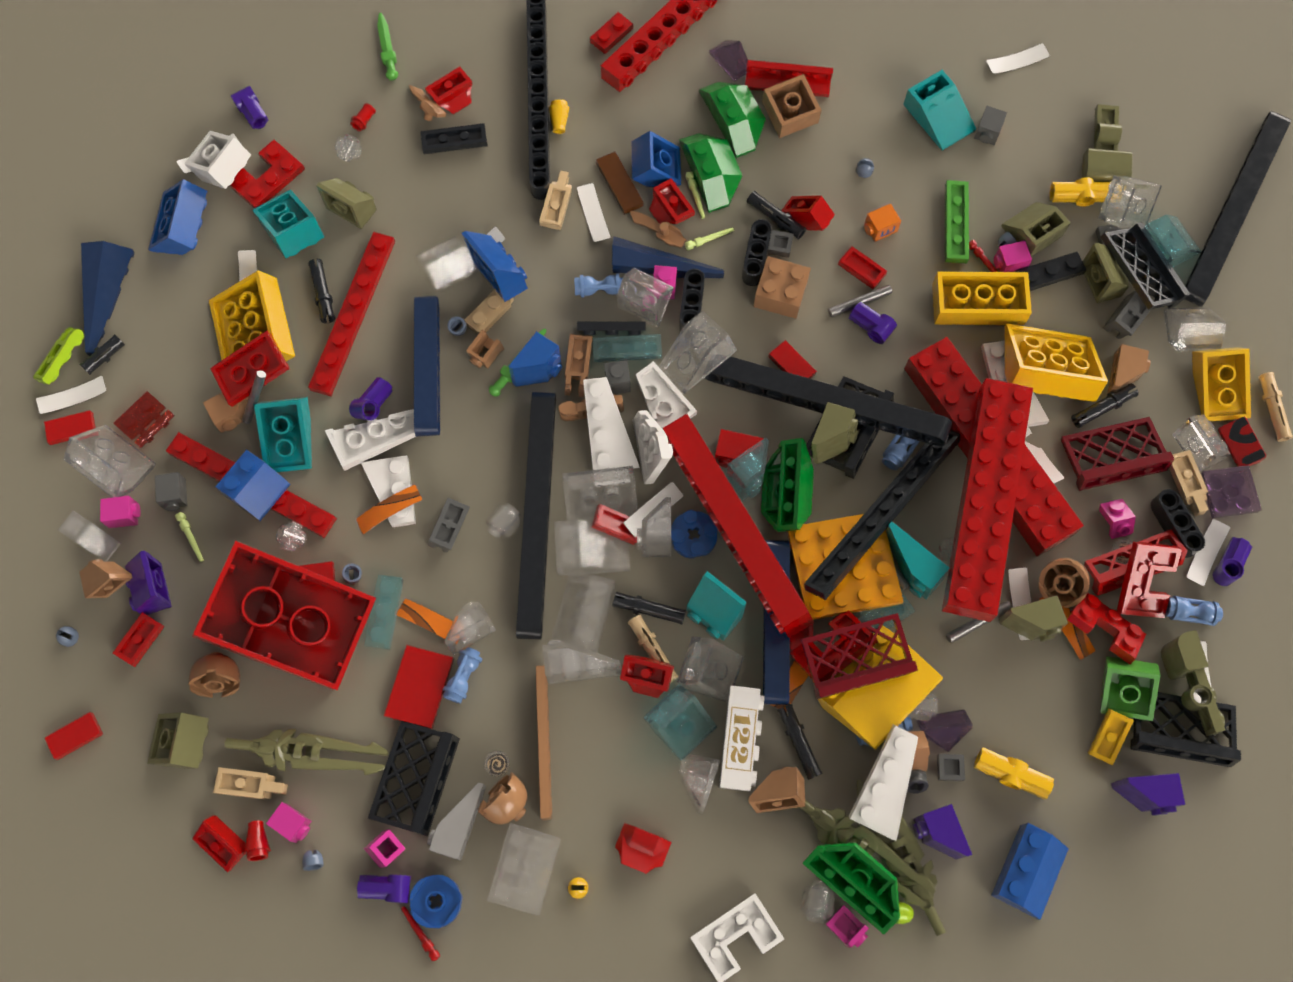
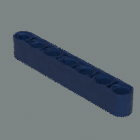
[414,296,440,437]
[763,540,790,705]

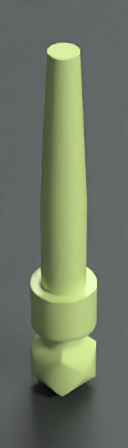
[685,171,705,219]
[685,227,734,250]
[175,512,204,562]

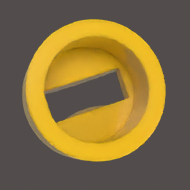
[568,877,589,899]

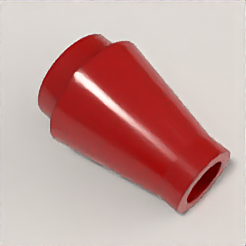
[244,821,271,861]

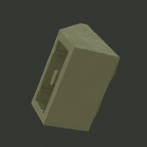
[1001,202,1070,257]

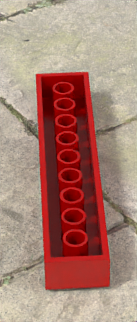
[904,337,1084,557]
[942,378,1033,622]
[663,414,814,638]

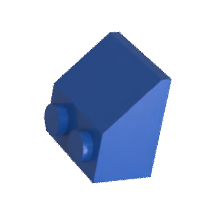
[631,131,681,187]
[508,331,562,387]
[215,449,291,521]

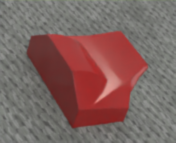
[425,67,473,114]
[649,178,695,224]
[620,655,674,698]
[615,823,672,874]

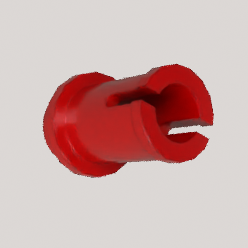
[350,103,376,131]

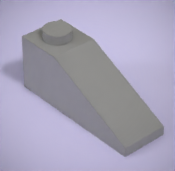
[427,782,486,861]

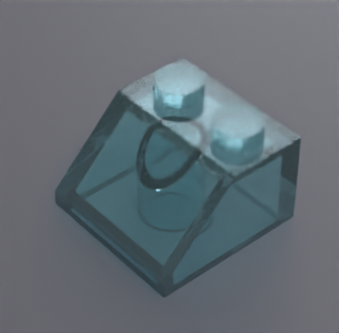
[1146,214,1202,267]
[726,438,769,501]
[643,684,717,761]

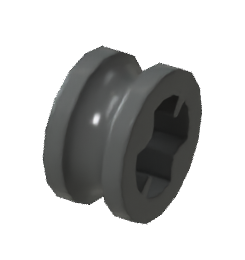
[907,770,929,794]

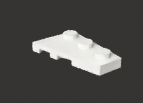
[636,361,697,434]
[361,455,416,528]

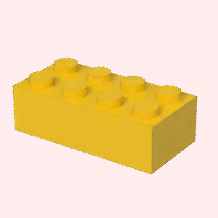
[932,272,1032,325]

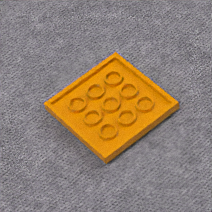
[787,514,904,620]

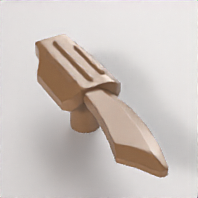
[409,85,446,121]
[630,210,686,249]

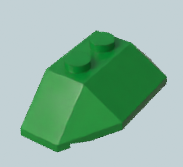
[699,82,766,158]
[679,133,742,213]
[761,438,814,532]
[802,843,900,935]

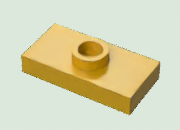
[1088,709,1134,766]

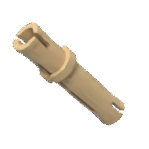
[1258,372,1293,442]
[628,615,679,683]

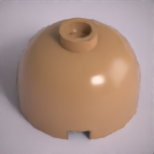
[1039,558,1090,608]
[188,652,240,698]
[478,773,527,825]

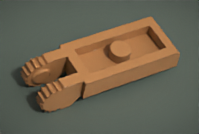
[565,334,593,397]
[558,394,624,422]

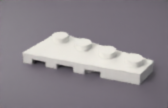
[981,341,1049,427]
[583,377,640,473]
[325,409,416,471]
[848,724,918,841]

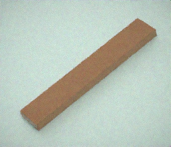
[536,666,552,820]

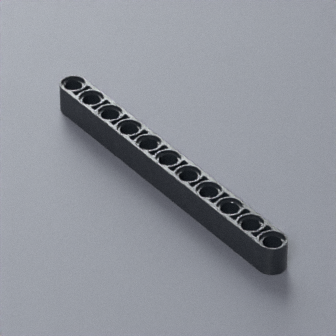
[526,0,550,200]
[1185,111,1292,307]
[701,352,952,446]
[516,392,556,640]

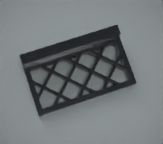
[1100,222,1190,310]
[806,376,894,479]
[1130,692,1241,767]
[368,721,460,837]

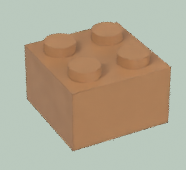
[762,74,822,138]
[753,256,811,319]

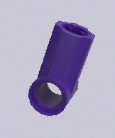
[230,86,269,129]
[849,302,897,344]
[349,377,393,420]
[1212,537,1252,586]
[357,875,411,903]

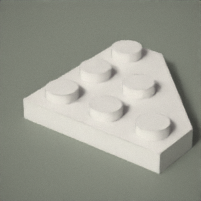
[633,410,673,484]

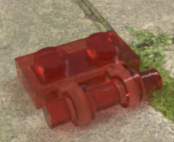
[113,391,175,448]

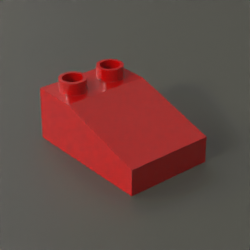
[192,540,376,690]

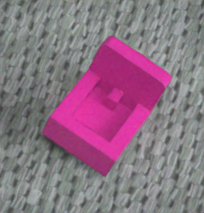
[1099,499,1136,539]
[825,905,869,948]

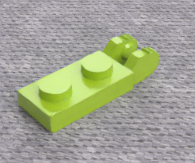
[33,327,84,385]

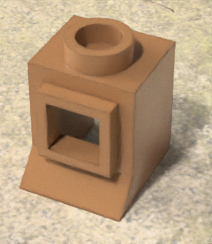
[466,329,505,369]

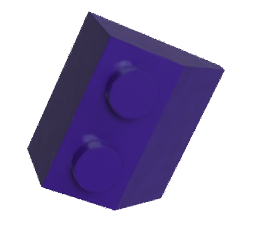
[125,550,172,615]
[1111,773,1185,816]
[912,804,972,859]

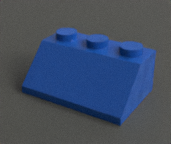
[148,179,207,255]
[462,231,528,302]
[991,823,1069,920]

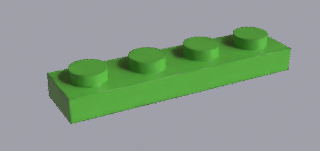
[945,180,969,264]

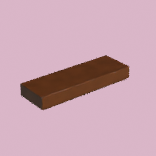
[596,151,644,215]

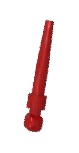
[969,240,998,272]
[401,906,440,961]

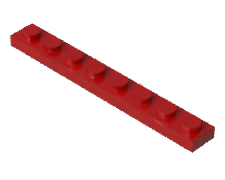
[308,232,395,397]
[166,432,337,538]

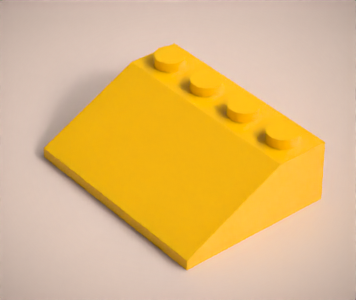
[209,270,295,362]
[1005,323,1108,402]
[818,625,943,750]

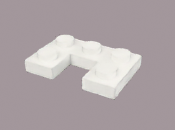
[690,893,784,982]

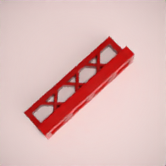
[745,60,833,97]
[1084,530,1187,596]

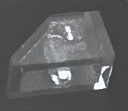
[58,511,121,562]

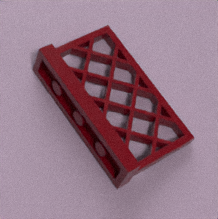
[1061,417,1175,491]
[801,613,918,699]

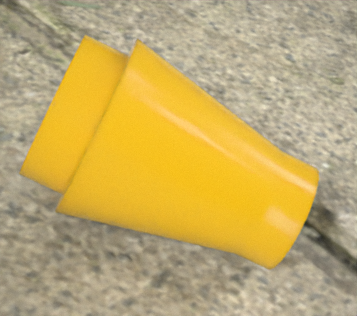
[548,99,570,134]

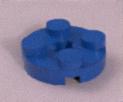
[670,510,717,558]
[409,875,463,928]

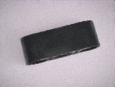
[742,219,772,286]
[679,268,705,337]
[1151,489,1205,558]

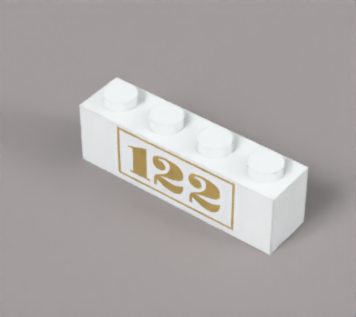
[719,686,764,792]

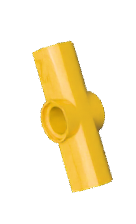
[1049,177,1121,207]
[974,747,1054,800]

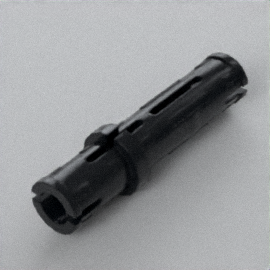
[747,191,807,240]
[308,259,335,323]
[1071,383,1139,428]
[612,591,686,625]
[777,704,823,780]

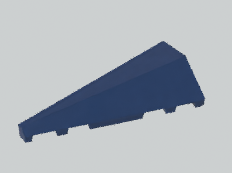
[612,236,724,278]
[81,241,135,356]

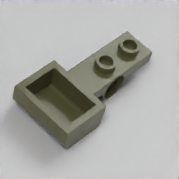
[1082,104,1132,189]
[1161,630,1225,736]

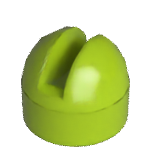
[895,902,914,924]

